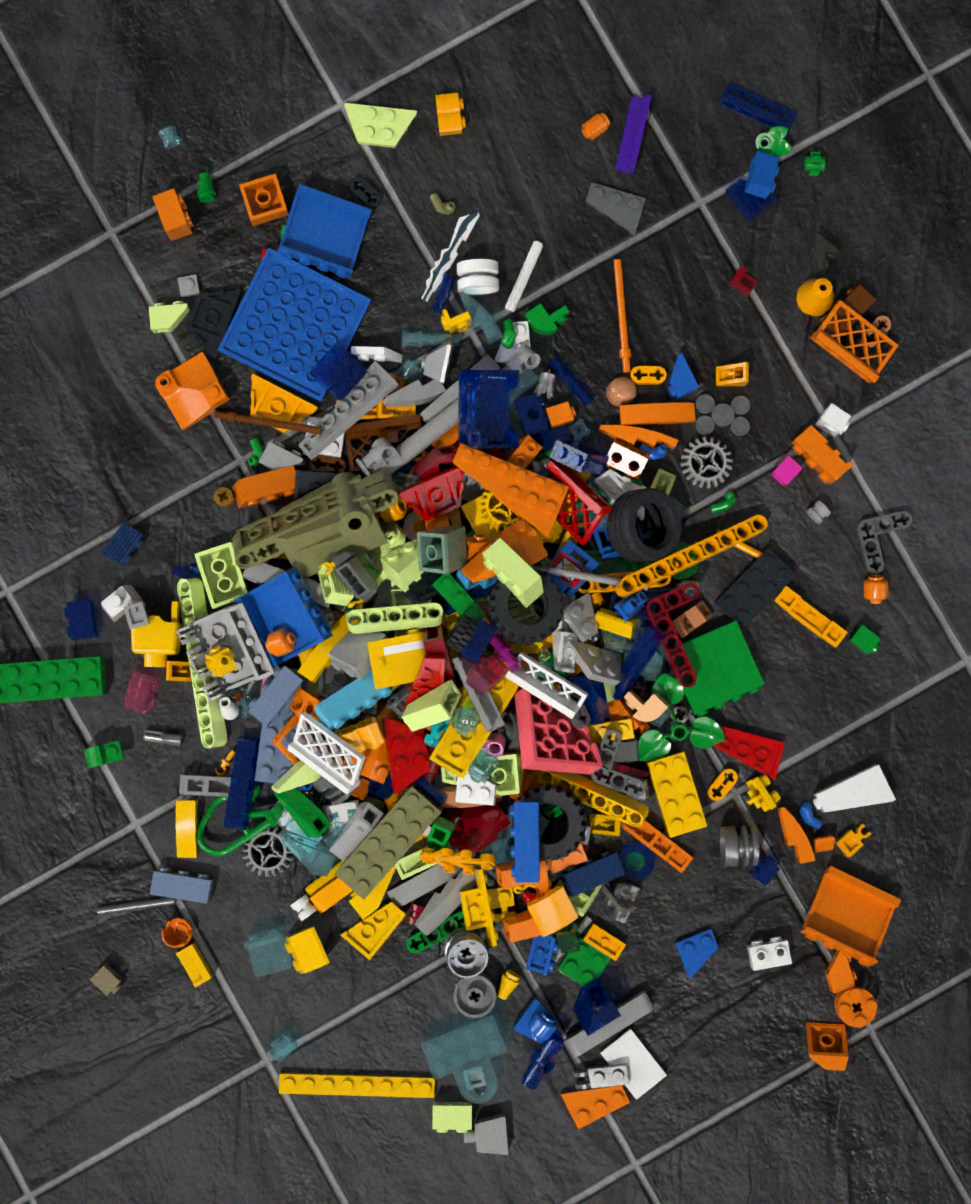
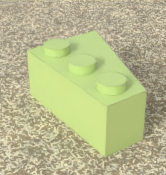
[482,538,544,608]

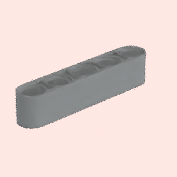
[420,354,501,424]
[242,563,331,609]
[564,990,655,1057]

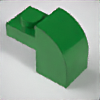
[524,303,569,335]
[83,741,125,769]
[425,815,457,851]

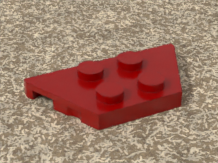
[397,466,464,522]
[382,718,430,794]

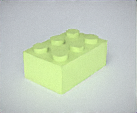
[194,542,250,610]

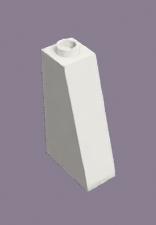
[813,764,896,812]

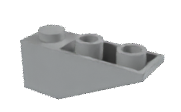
[329,802,384,862]

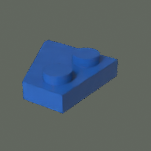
[675,928,718,978]

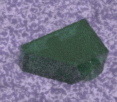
[556,918,581,954]

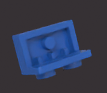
[526,934,560,976]

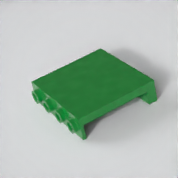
[663,621,764,717]

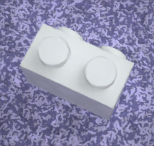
[747,936,792,971]

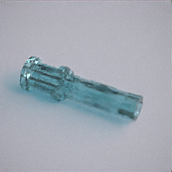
[402,330,460,348]

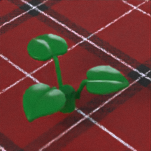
[638,674,725,762]

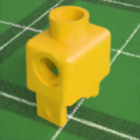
[131,600,183,667]

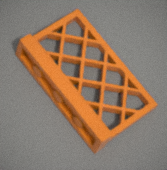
[810,300,899,383]

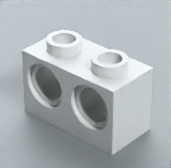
[815,403,851,437]

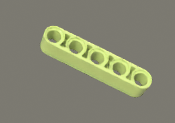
[346,603,444,634]

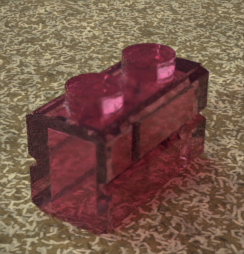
[466,655,509,697]
[122,671,159,714]

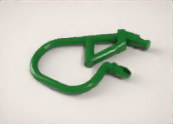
[196,785,284,856]

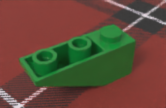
[274,788,332,838]

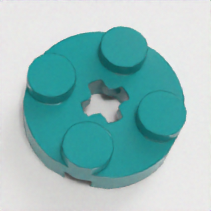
[424,715,454,748]

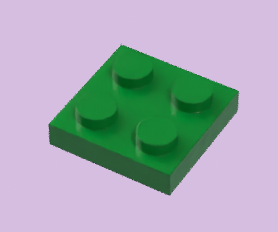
[557,937,611,991]

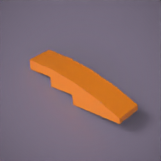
[619,403,696,425]
[598,425,678,450]
[620,813,694,873]

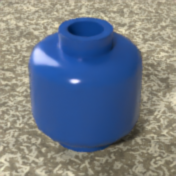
[528,1011,557,1041]

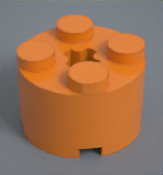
[834,985,877,1028]

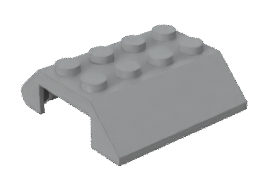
[176,602,275,701]

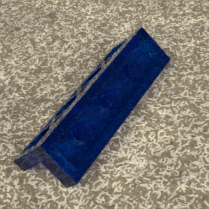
[719,82,797,135]
[612,625,665,701]

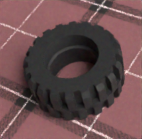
[487,569,565,645]
[511,783,587,861]

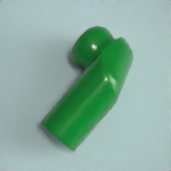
[501,319,516,349]
[711,492,737,514]

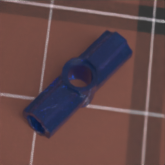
[521,1033,564,1090]

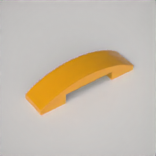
[774,586,848,648]

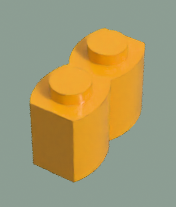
[436,93,466,136]
[338,717,385,757]

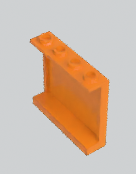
[801,866,901,967]

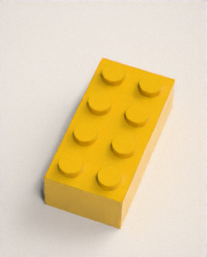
[646,752,707,838]

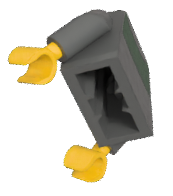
[319,551,380,610]

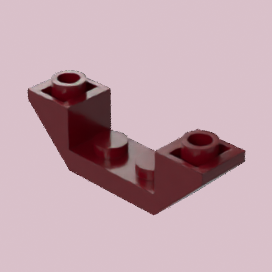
[415,444,478,480]

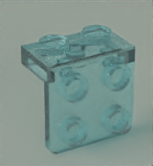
[243,928,292,977]

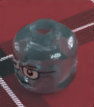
[451,706,479,736]

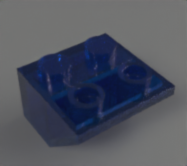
[573,977,621,1036]

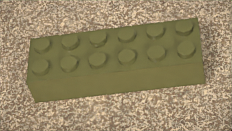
[335,783,443,900]

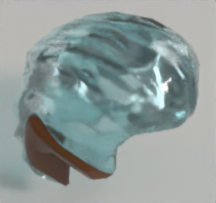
[221,689,252,720]

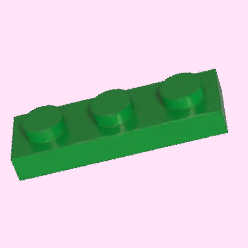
[431,574,486,622]

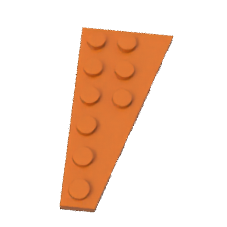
[453,443,569,540]

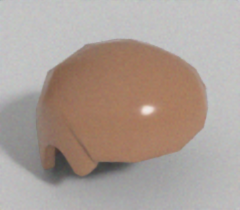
[606,377,637,407]

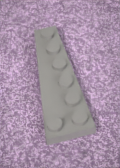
[298,361,399,460]

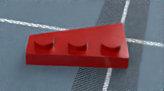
[403,655,445,712]

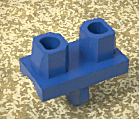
[613,590,648,622]

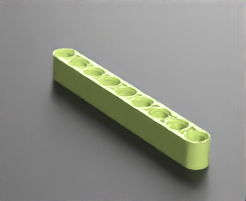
[177,578,227,748]

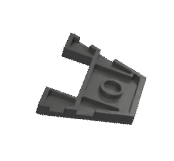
[318,665,377,717]

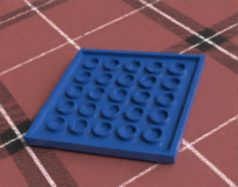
[218,248,371,402]

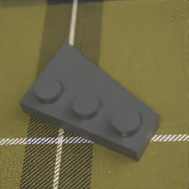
[586,182,646,236]

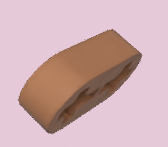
[860,316,891,349]

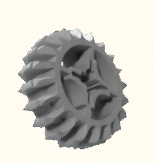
[680,437,733,489]
[242,825,295,877]

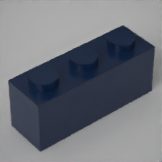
[560,850,625,897]

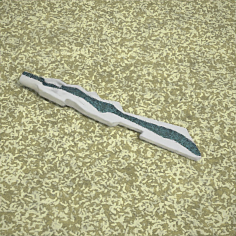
[421,213,480,302]

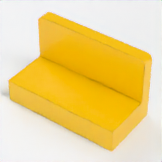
[595,608,638,639]

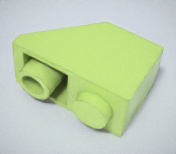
[149,301,190,333]

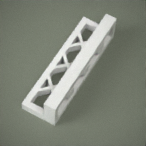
[505,652,589,719]

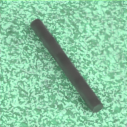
[97,897,175,915]

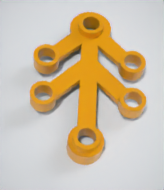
[419,848,496,875]

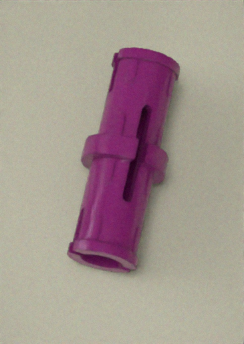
[490,635,521,671]

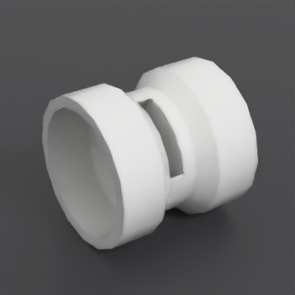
[290,894,317,921]

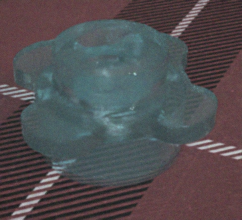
[568,419,590,442]

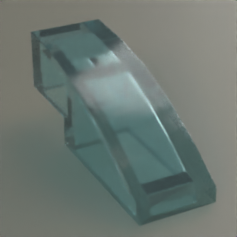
[459,291,503,345]

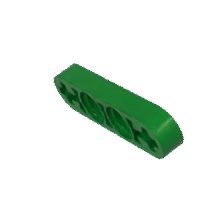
[406,910,466,953]

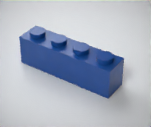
[510,800,540,883]

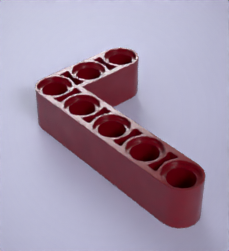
[645,583,700,688]

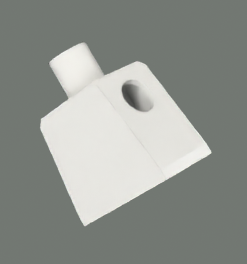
[101,585,143,622]

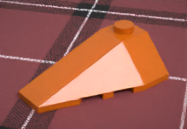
[461,519,547,583]
[343,704,403,784]

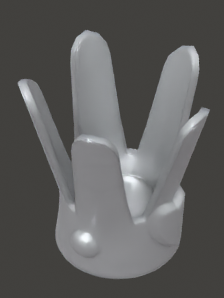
[534,369,556,399]

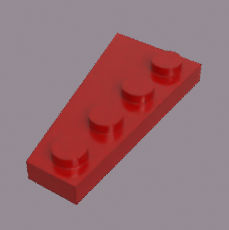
[713,725,785,780]

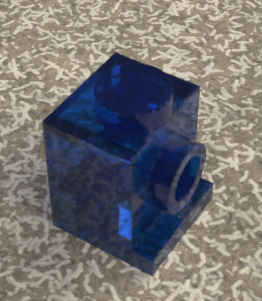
[748,855,780,887]

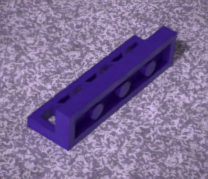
[615,94,652,175]

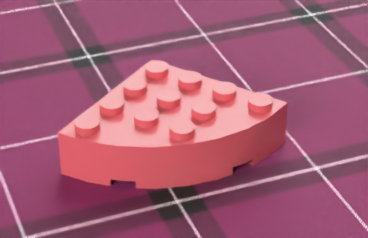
[514,688,602,774]

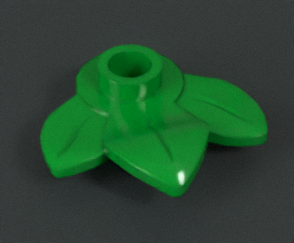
[755,126,793,158]

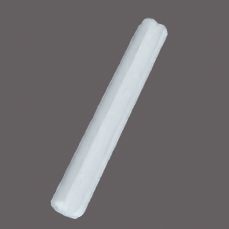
[505,241,543,312]

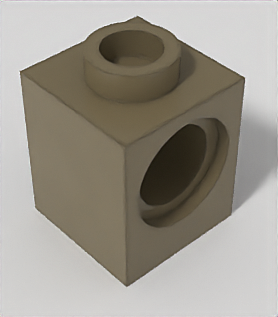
[90,963,124,996]

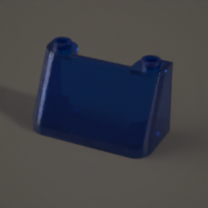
[458,370,520,449]

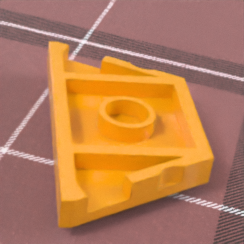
[250,374,318,434]

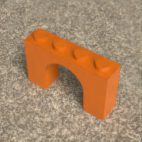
[495,858,552,943]

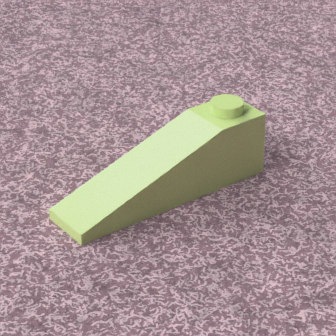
[441,754,524,795]

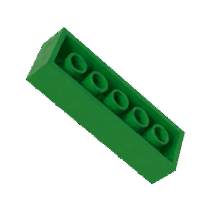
[0,656,107,704]

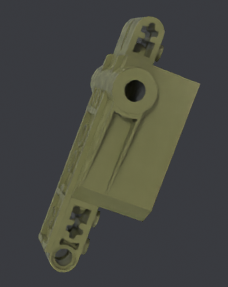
[232,470,398,577]

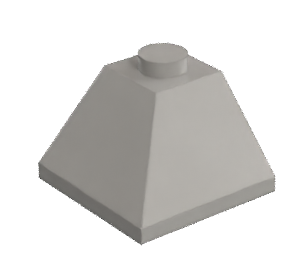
[421,338,455,383]

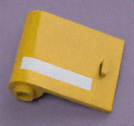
[367,628,427,689]

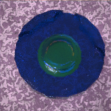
[618,842,655,881]

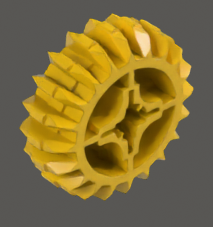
[479,491,526,533]

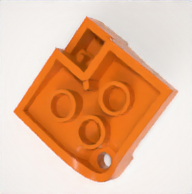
[155,352,230,430]

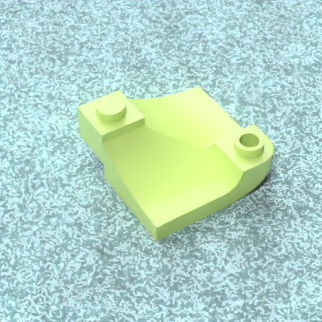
[366,521,407,588]

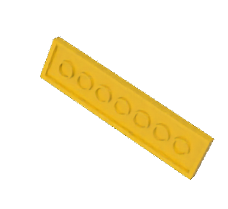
[429,636,544,779]

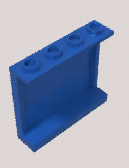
[277,184,372,278]
[234,567,333,668]

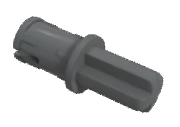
[143,730,183,747]

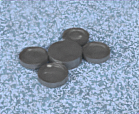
[695,394,750,436]

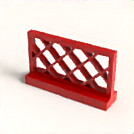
[544,460,612,545]

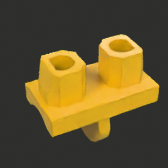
[746,775,780,812]

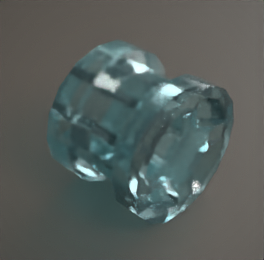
[158,126,182,149]

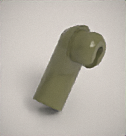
[429,193,456,215]

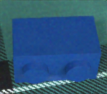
[744,151,780,199]

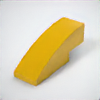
[176,800,198,858]

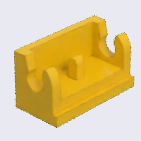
[176,942,214,987]

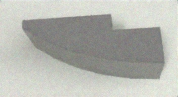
[383,380,446,407]
[179,774,243,797]

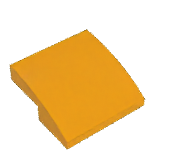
[527,885,578,937]

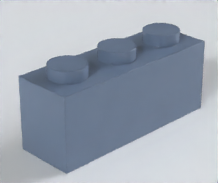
[248,666,305,726]
[150,867,214,904]

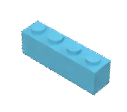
[315,670,393,730]

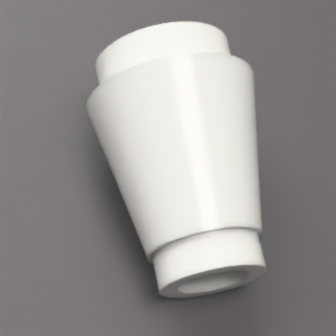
[219,697,239,720]

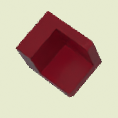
[729,266,758,298]

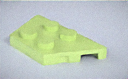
[344,103,417,148]

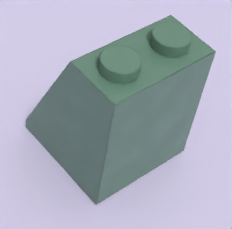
[417,525,467,574]

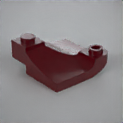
[439,803,511,857]

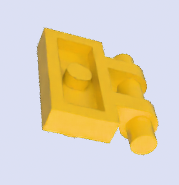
[486,887,516,922]

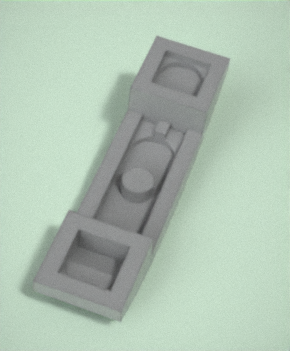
[387,862,462,908]

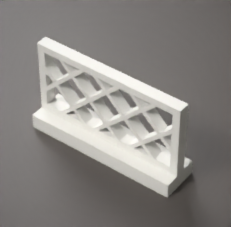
[287,712,365,794]

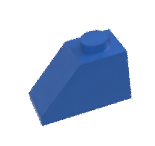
[667,353,699,400]

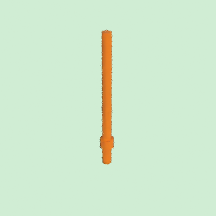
[614,259,631,373]

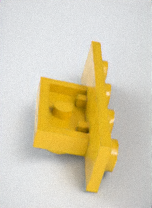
[459,868,498,947]

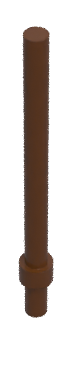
[214,410,323,435]

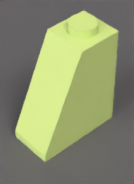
[402,680,462,732]

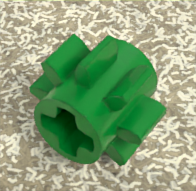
[804,152,825,176]
[541,803,564,819]

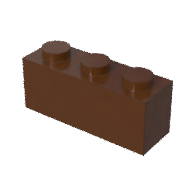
[817,284,876,340]

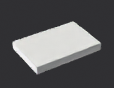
[600,1028,667,1100]

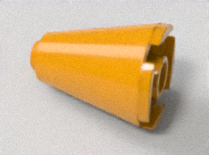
[796,278,835,317]

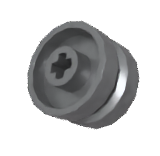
[453,973,496,1018]

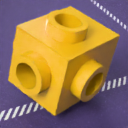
[205,645,237,677]

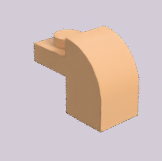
[624,690,670,722]

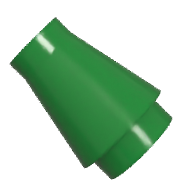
[197,172,216,203]

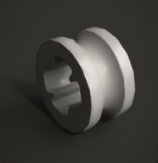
[670,706,688,723]

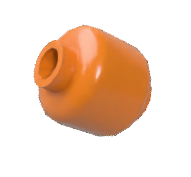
[864,575,889,604]
[266,628,296,657]

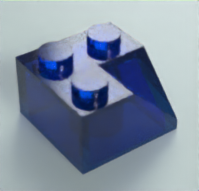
[309,345,368,400]

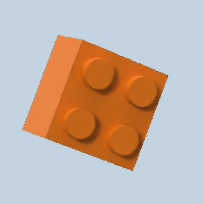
[239,173,289,226]
[152,188,194,241]

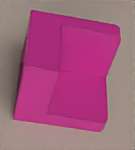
[770,456,803,487]

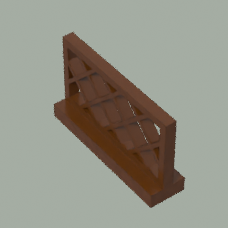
[345,414,426,472]

